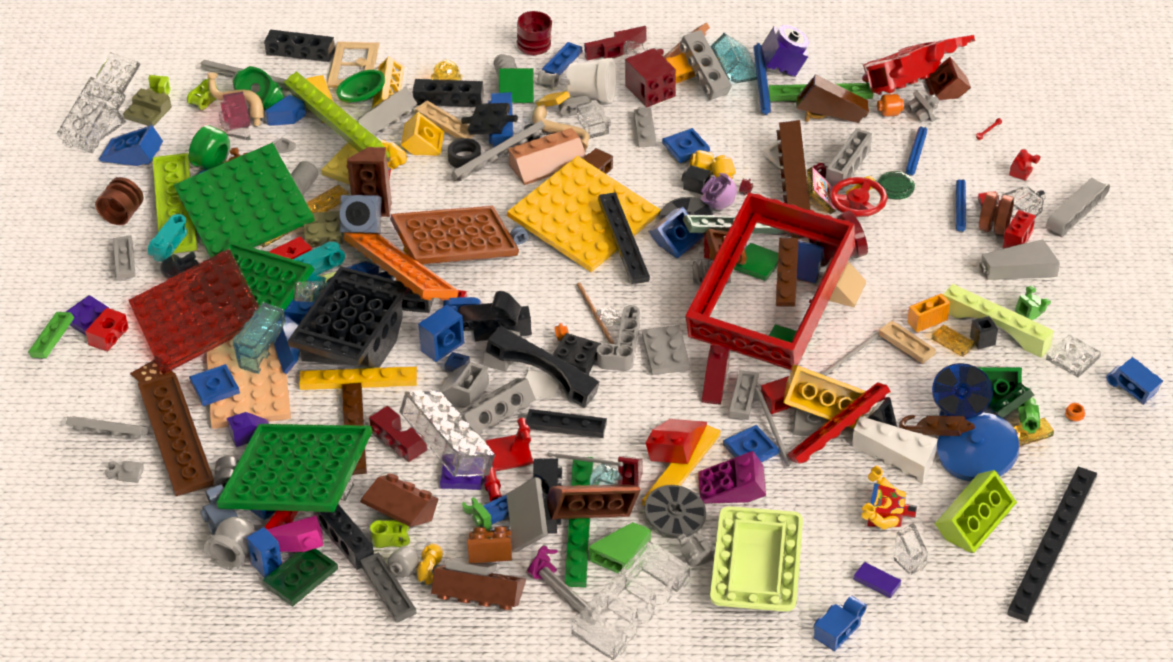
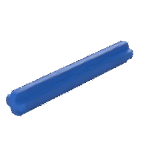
[905,126,928,176]
[956,179,966,232]

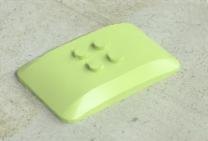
[710,506,803,612]

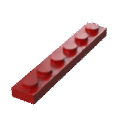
[787,382,891,464]

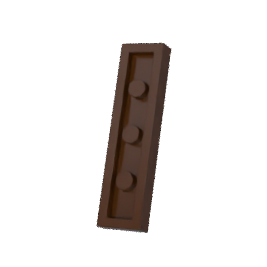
[776,238,799,307]

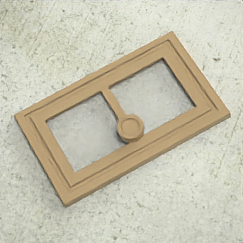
[327,42,380,88]

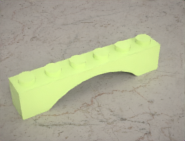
[943,284,1054,358]

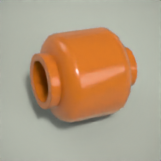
[877,94,904,117]

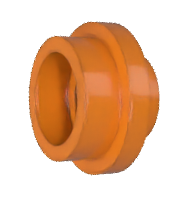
[555,323,569,341]
[1065,403,1085,421]

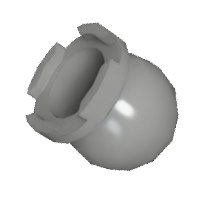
[204,516,256,570]

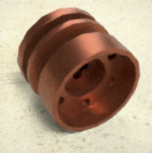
[95,177,144,226]

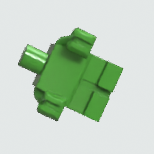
[1014,285,1051,320]

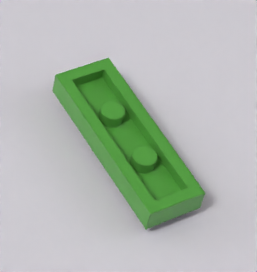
[28,312,74,359]

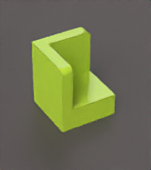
[148,75,171,95]

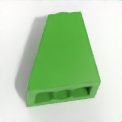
[589,522,651,577]

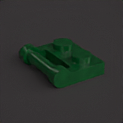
[988,382,1034,418]

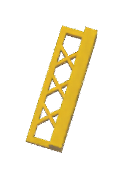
[372,56,405,108]

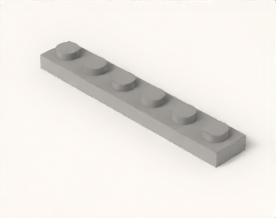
[451,120,545,181]

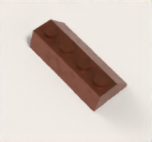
[347,147,392,217]
[546,484,641,519]
[431,565,526,610]

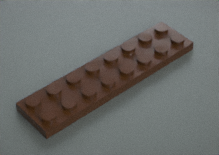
[138,373,214,496]

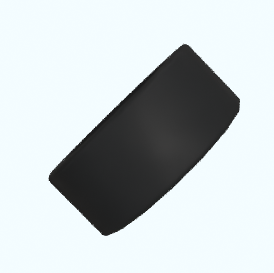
[448,138,481,168]

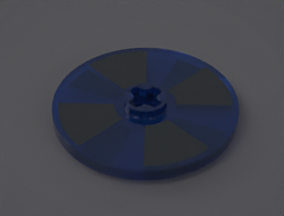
[932,363,993,419]

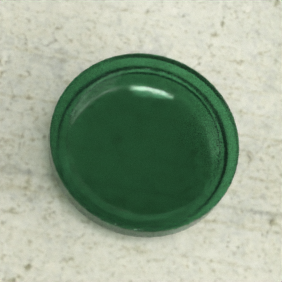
[877,171,915,200]

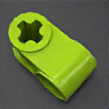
[187,79,217,110]
[370,520,410,548]

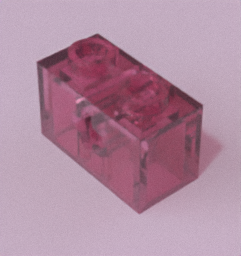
[220,91,251,129]

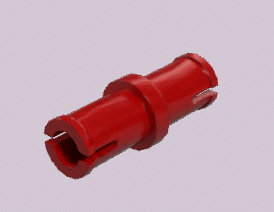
[483,467,502,502]

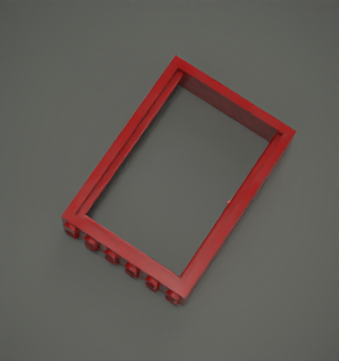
[685,192,855,370]

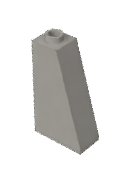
[979,239,1060,280]

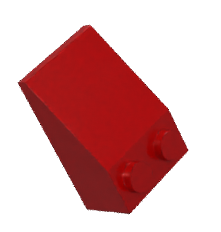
[645,419,707,464]

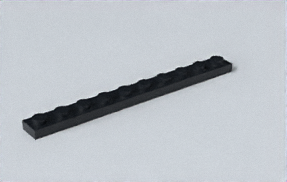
[1007,466,1098,622]

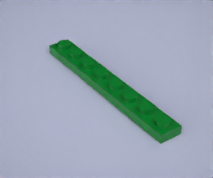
[565,457,593,588]

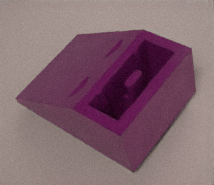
[698,451,767,504]

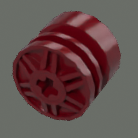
[516,11,552,55]

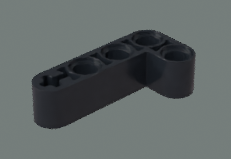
[457,291,521,331]

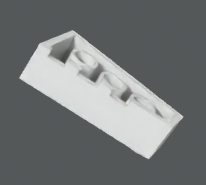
[852,416,938,483]

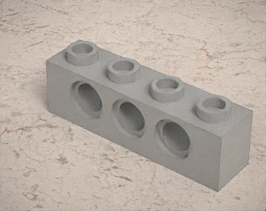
[680,30,732,100]
[826,128,872,190]
[455,378,536,437]

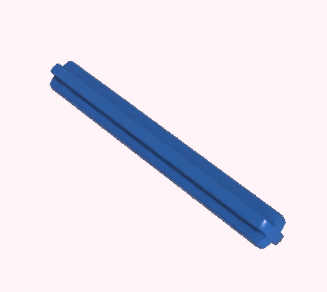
[753,43,771,115]

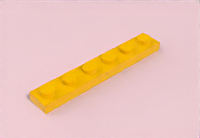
[299,366,417,390]

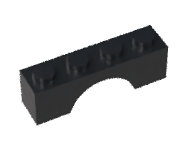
[533,458,562,534]

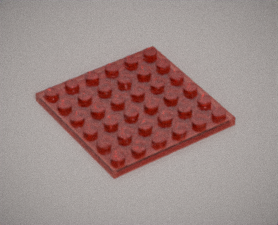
[128,249,266,374]

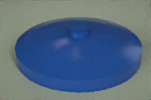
[937,413,1020,482]

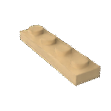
[415,101,475,139]

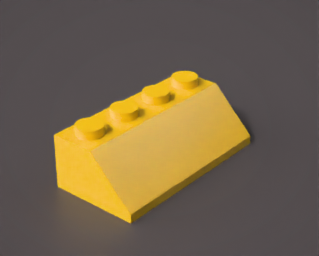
[783,364,865,429]

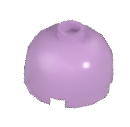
[701,173,737,210]

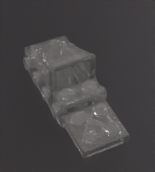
[56,52,140,154]

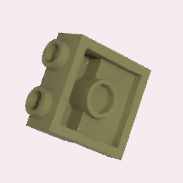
[123,88,172,127]
[304,210,343,247]

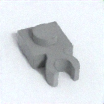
[105,461,144,483]

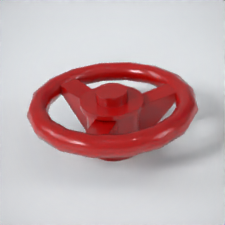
[829,177,888,217]

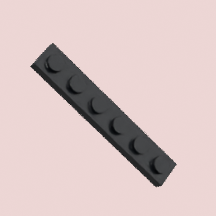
[598,192,650,284]

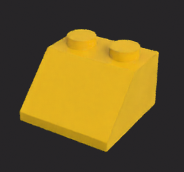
[401,112,444,156]

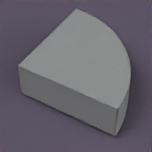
[274,137,296,153]

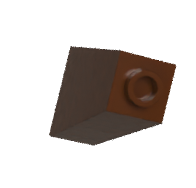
[796,74,869,123]

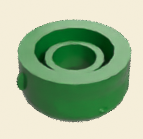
[188,125,231,170]

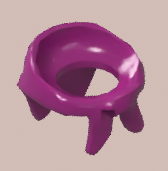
[527,545,558,580]

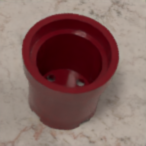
[808,211,868,267]

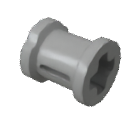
[537,70,559,89]

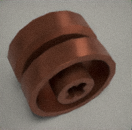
[979,191,1014,236]

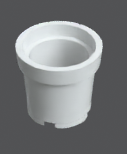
[567,58,617,103]

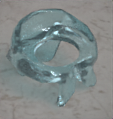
[589,464,622,485]

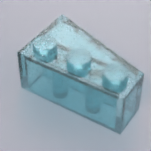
[233,302,286,375]

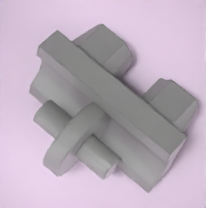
[907,90,939,122]

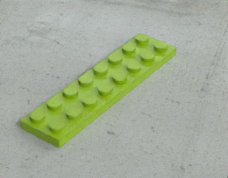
[153,153,197,254]

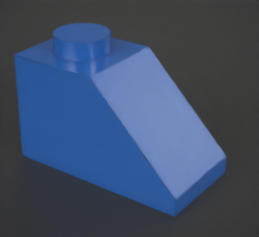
[265,94,306,126]

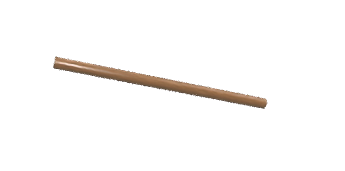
[577,282,615,344]

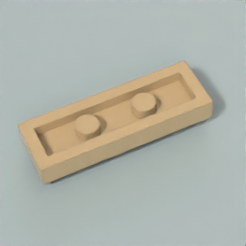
[879,321,936,364]

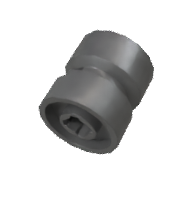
[213,456,239,488]

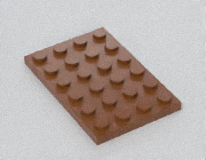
[390,205,519,265]

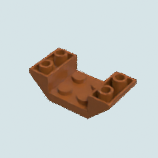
[467,526,512,563]

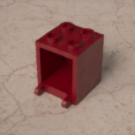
[625,48,676,108]

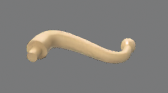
[207,72,264,126]
[532,105,590,151]

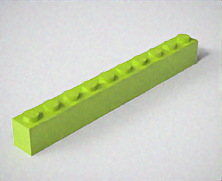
[284,71,390,158]

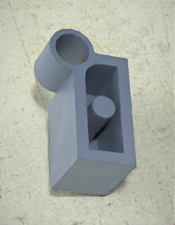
[200,484,238,535]

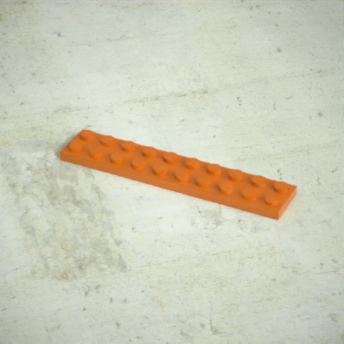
[344,232,458,300]

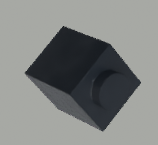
[681,165,710,195]
[970,316,998,350]

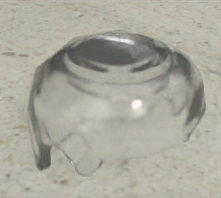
[622,41,649,58]

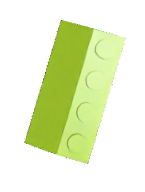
[934,470,1017,554]

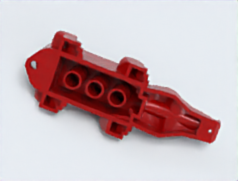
[862,35,976,95]

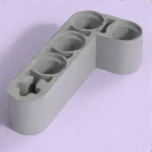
[597,305,640,371]

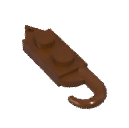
[899,415,975,436]

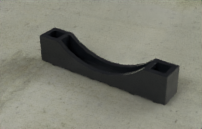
[486,325,600,408]

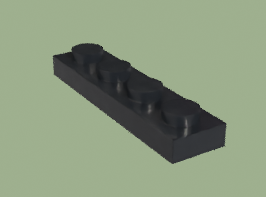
[526,409,607,438]

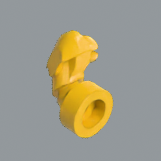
[381,140,407,165]
[417,543,443,585]

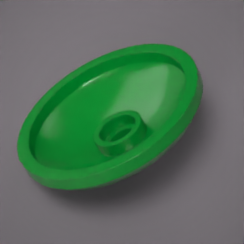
[336,70,386,103]

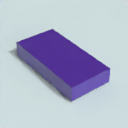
[853,562,902,598]

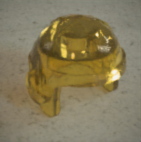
[431,59,462,80]

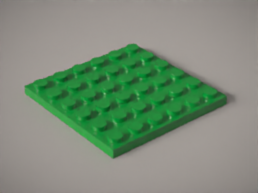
[174,142,315,263]
[217,424,372,512]

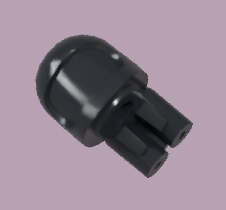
[160,252,199,279]

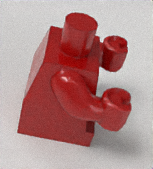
[1009,149,1041,181]

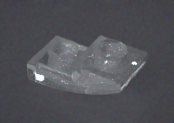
[293,281,328,302]

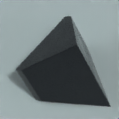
[866,397,897,427]

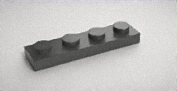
[360,552,417,623]

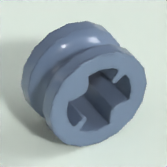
[510,226,528,245]

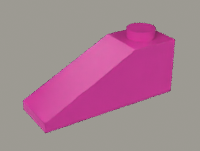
[268,515,323,552]

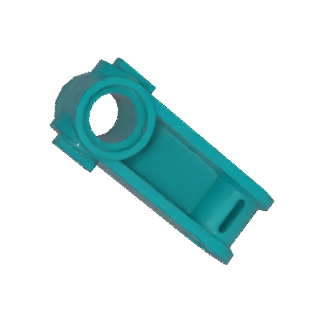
[148,214,187,262]
[293,242,345,276]

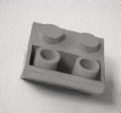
[436,362,489,407]

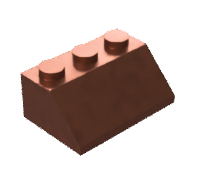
[360,473,439,527]

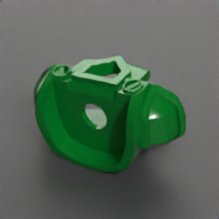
[232,66,285,111]

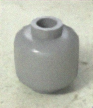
[388,546,419,578]

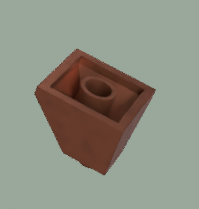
[925,57,971,100]

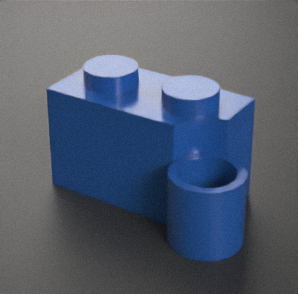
[1106,356,1163,405]
[813,595,867,651]

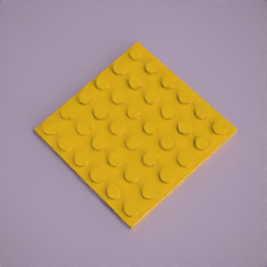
[507,156,661,272]

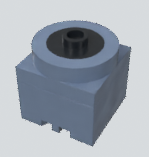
[339,195,381,233]

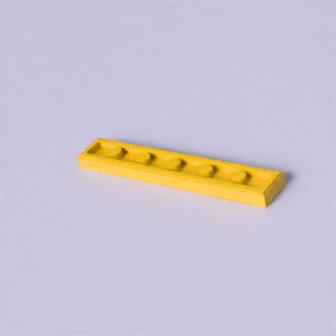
[642,425,721,506]

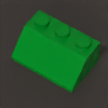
[959,367,1022,407]

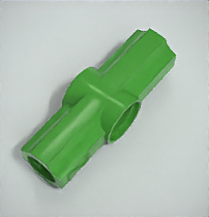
[1018,397,1040,434]

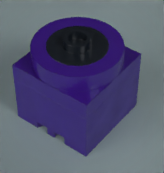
[761,25,809,77]

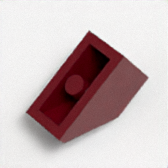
[618,456,643,487]

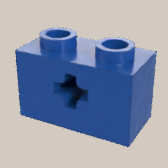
[247,527,282,578]

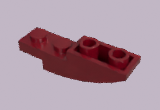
[584,26,647,60]

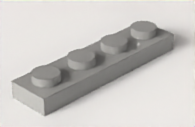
[66,416,149,439]

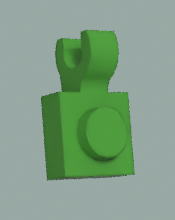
[462,497,492,531]

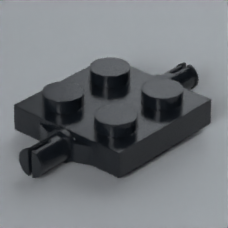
[461,103,518,135]

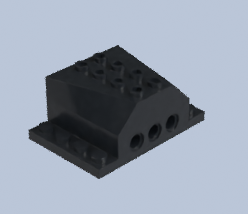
[288,266,410,368]

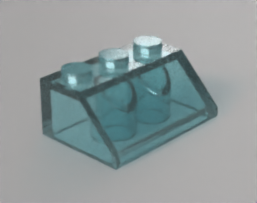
[710,32,757,84]

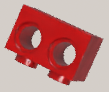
[1003,210,1036,249]

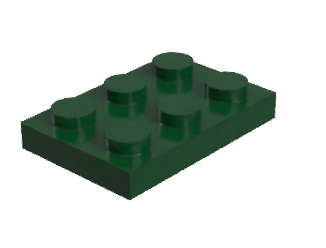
[262,548,338,607]

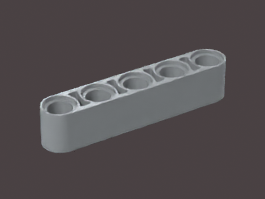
[1046,177,1110,236]

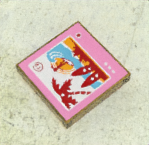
[807,167,836,214]

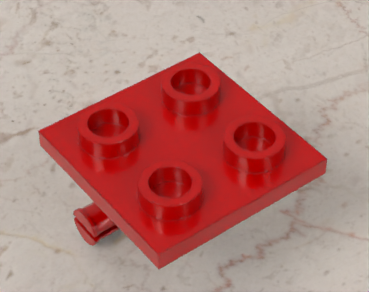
[486,417,534,471]

